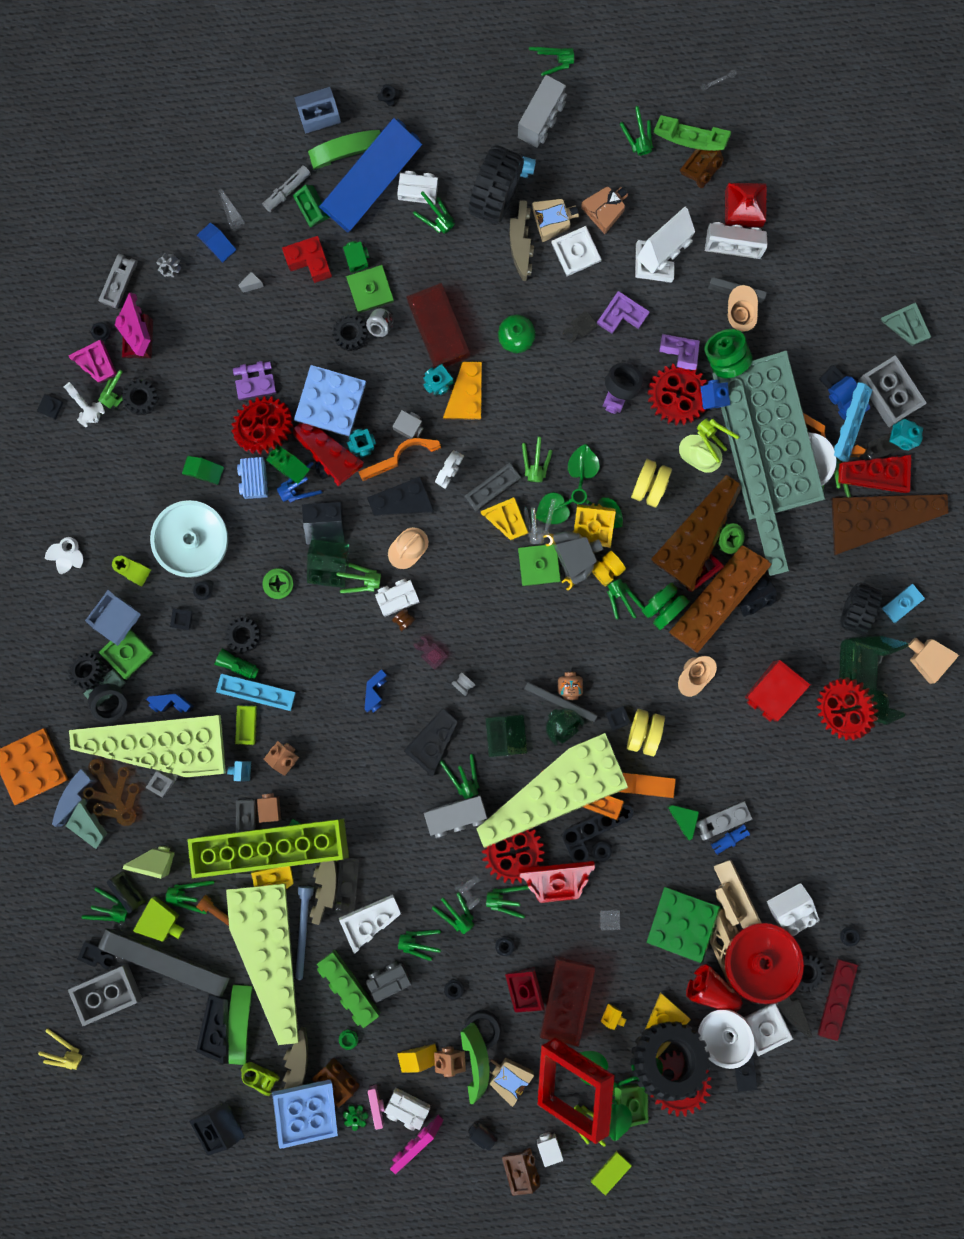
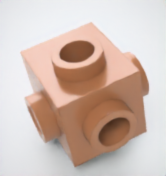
[264,741,299,776]
[434,1047,466,1077]

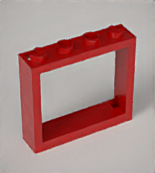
[537,1038,614,1144]

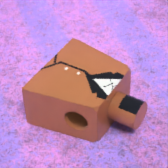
[581,187,628,234]

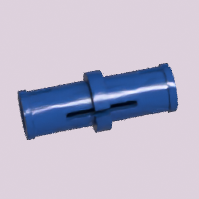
[710,824,750,855]

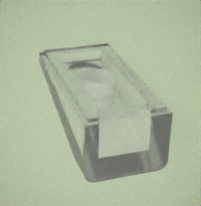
[218,189,245,232]

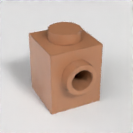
[257,793,281,823]

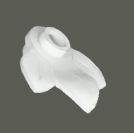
[45,537,83,574]

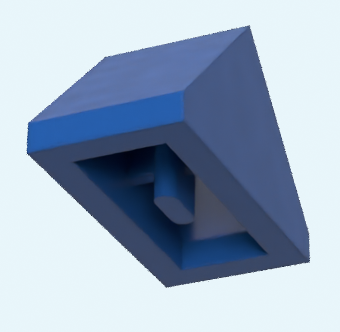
[197,222,236,263]

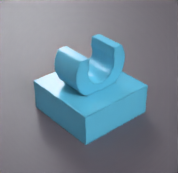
[227,761,251,781]

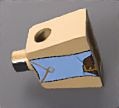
[532,199,579,242]
[489,1058,534,1107]

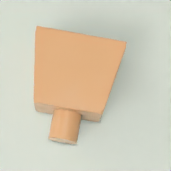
[908,638,959,684]

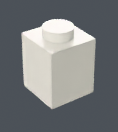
[537,1132,563,1167]

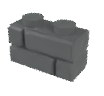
[366,961,412,1003]

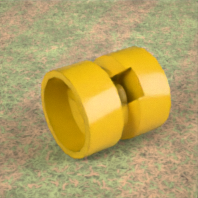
[592,551,626,587]

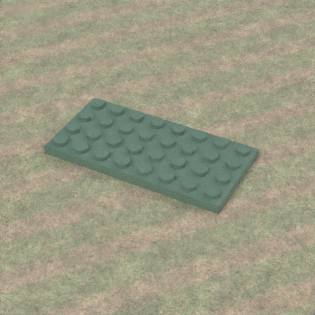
[712,351,826,520]

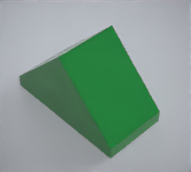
[182,456,224,485]
[667,804,699,841]

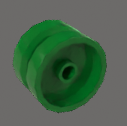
[704,329,753,378]
[641,582,690,631]

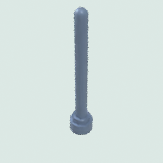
[295,886,314,980]

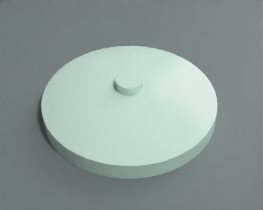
[150,500,228,577]

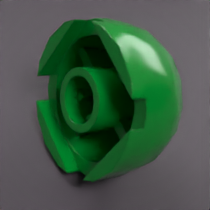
[498,314,536,354]

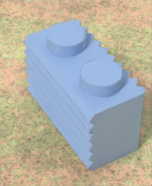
[237,457,268,499]

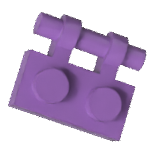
[233,361,277,400]

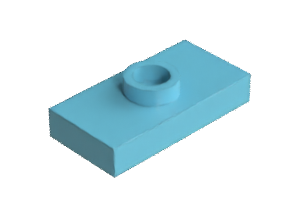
[882,584,925,623]

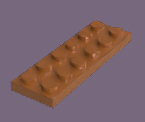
[669,545,771,653]

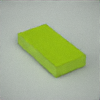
[235,706,257,745]
[591,1151,632,1196]

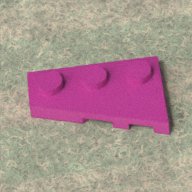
[115,293,151,356]

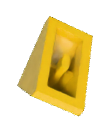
[397,1044,437,1073]

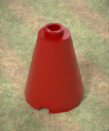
[686,964,742,1011]

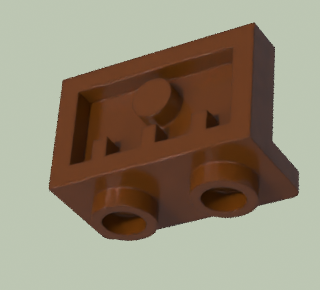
[680,149,724,189]
[311,1058,360,1108]
[502,1148,540,1196]

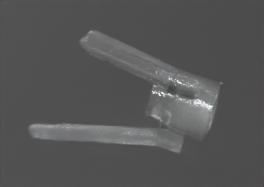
[524,499,555,544]

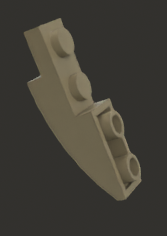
[510,200,534,281]
[310,860,338,925]
[279,1027,308,1090]

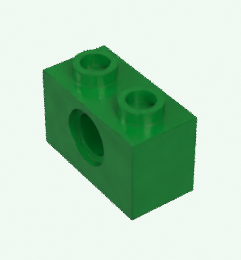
[266,445,310,484]

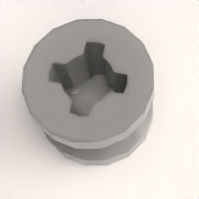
[451,672,475,696]

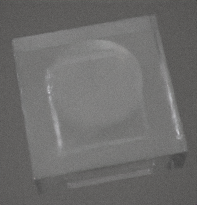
[600,909,620,931]

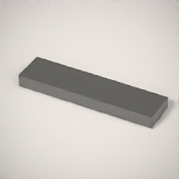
[524,682,597,723]
[236,800,256,878]

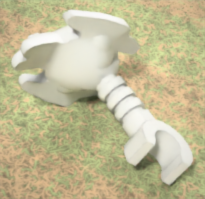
[64,382,105,427]

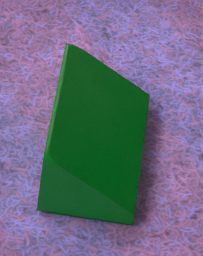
[293,185,330,228]

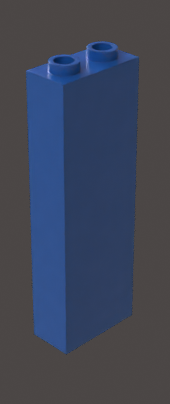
[319,118,422,233]

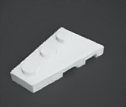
[339,895,401,954]

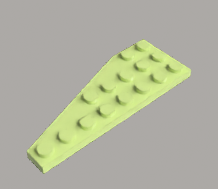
[69,715,226,777]
[477,733,628,848]
[226,884,299,1045]

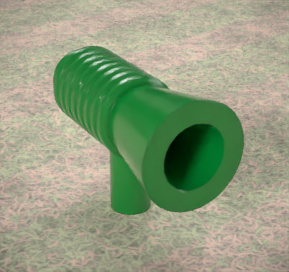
[214,648,259,679]

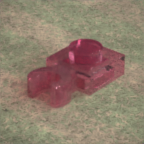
[414,636,448,670]

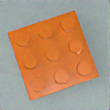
[0,728,69,805]

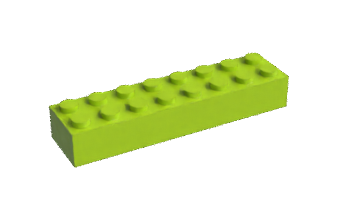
[187,818,349,878]

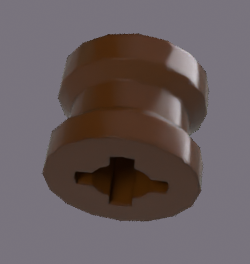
[392,608,416,632]

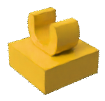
[601,1004,627,1030]

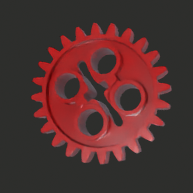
[647,364,707,426]
[231,396,293,454]
[817,677,878,740]
[482,829,544,884]
[650,1051,712,1117]

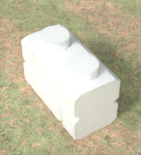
[398,171,438,204]
[375,579,420,617]
[384,1088,430,1131]

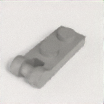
[98,254,137,309]
[696,801,752,840]

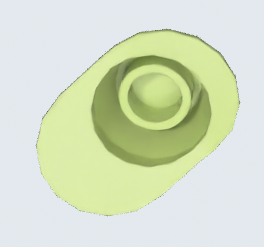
[679,435,722,473]

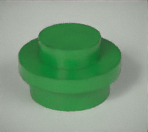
[339,1029,358,1050]

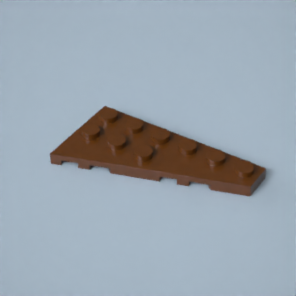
[651,475,742,591]
[832,494,948,556]

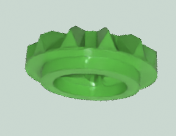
[717,523,744,554]
[263,569,293,599]

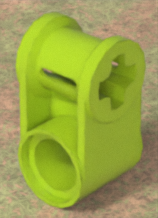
[112,556,151,587]
[241,1062,280,1096]

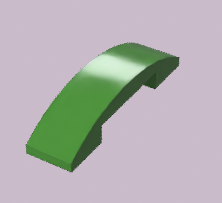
[654,115,731,151]
[308,130,380,169]
[228,984,253,1065]
[461,1023,490,1104]

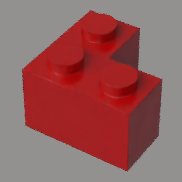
[282,236,332,283]

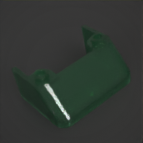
[839,636,909,725]

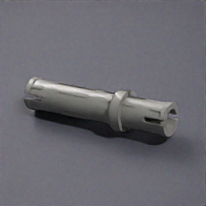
[262,165,311,212]

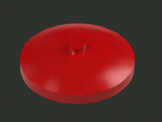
[725,923,804,1004]

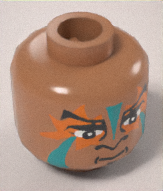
[558,672,583,700]

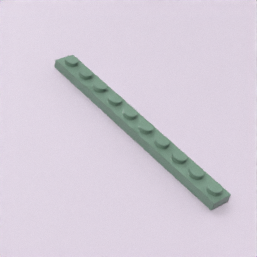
[728,385,789,576]

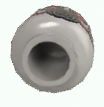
[366,308,394,337]

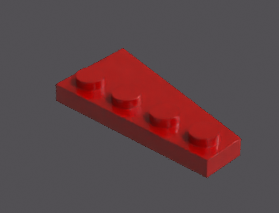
[293,423,364,486]
[838,455,911,493]

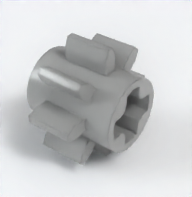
[157,253,181,277]

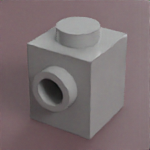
[393,410,424,439]

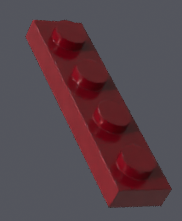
[817,959,858,1041]

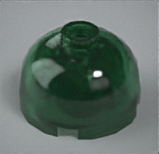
[545,708,585,746]

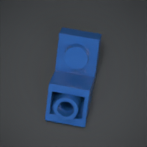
[365,669,387,713]
[146,694,194,713]

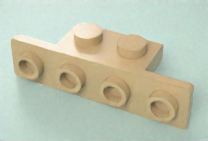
[714,860,761,928]

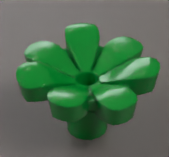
[343,1105,369,1131]

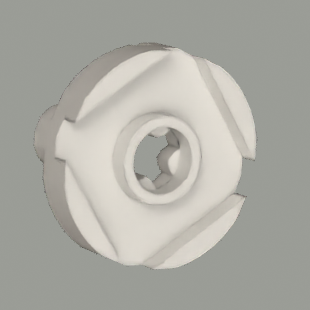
[435,450,464,489]

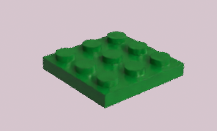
[647,887,721,963]

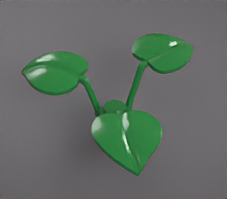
[535,444,623,528]
[580,1051,663,1141]

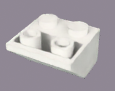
[767,883,820,936]

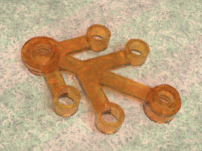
[83,759,139,826]

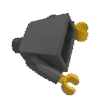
[543,531,603,590]

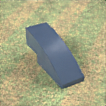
[52,769,98,827]

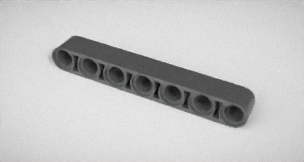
[98,928,230,997]

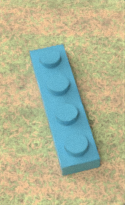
[834,382,872,462]
[216,674,296,711]

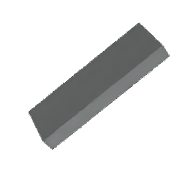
[707,277,767,304]
[464,463,521,512]

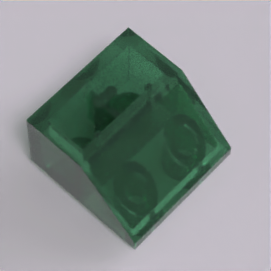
[307,540,349,588]
[485,715,527,757]

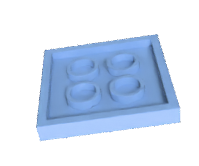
[294,365,366,436]
[272,1079,338,1149]

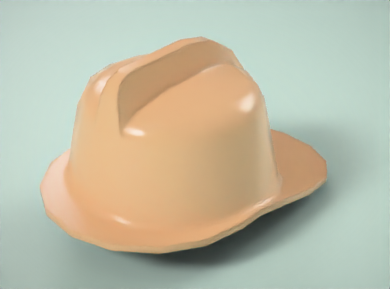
[727,285,758,332]
[388,527,429,569]
[678,656,717,697]

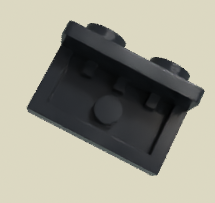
[738,574,777,617]

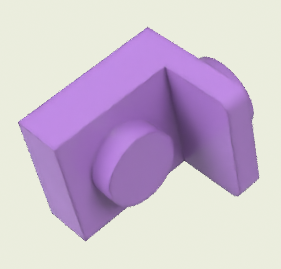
[603,391,625,414]

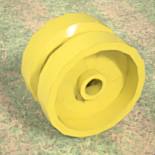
[631,459,672,508]
[627,709,665,757]

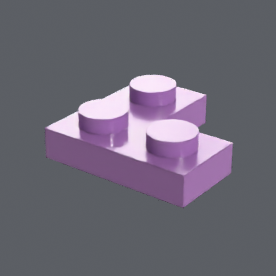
[597,291,649,334]
[659,334,700,370]

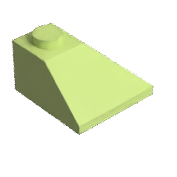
[123,845,175,879]

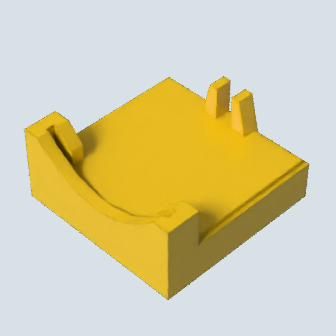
[573,503,616,548]

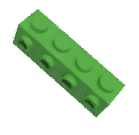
[317,950,381,1028]

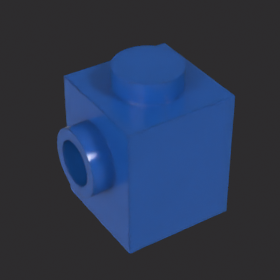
[701,380,730,409]

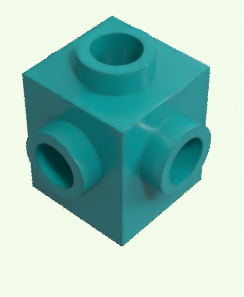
[423,364,453,396]
[889,419,923,451]
[347,429,376,458]

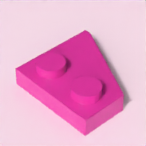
[69,340,117,383]

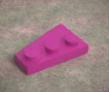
[390,1115,443,1174]

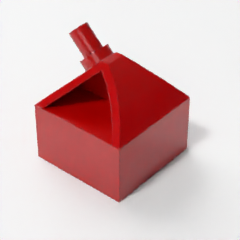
[725,183,766,228]

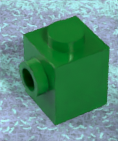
[343,241,370,273]

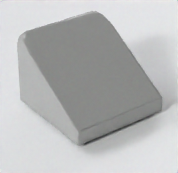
[239,272,264,293]

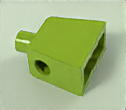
[133,896,184,941]

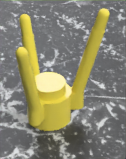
[38,1029,83,1070]

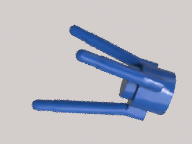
[277,462,322,503]

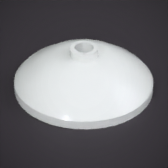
[808,432,837,486]
[698,1009,755,1069]

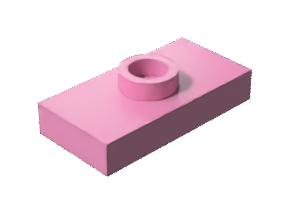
[368,1085,385,1130]

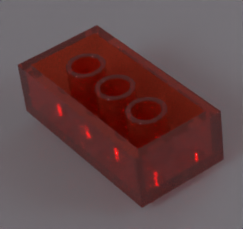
[406,283,470,369]
[539,957,595,1047]

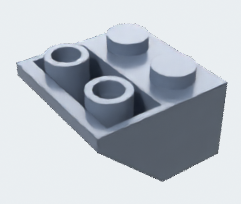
[294,87,341,134]
[85,590,141,645]

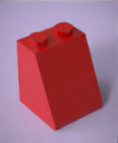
[745,660,810,722]

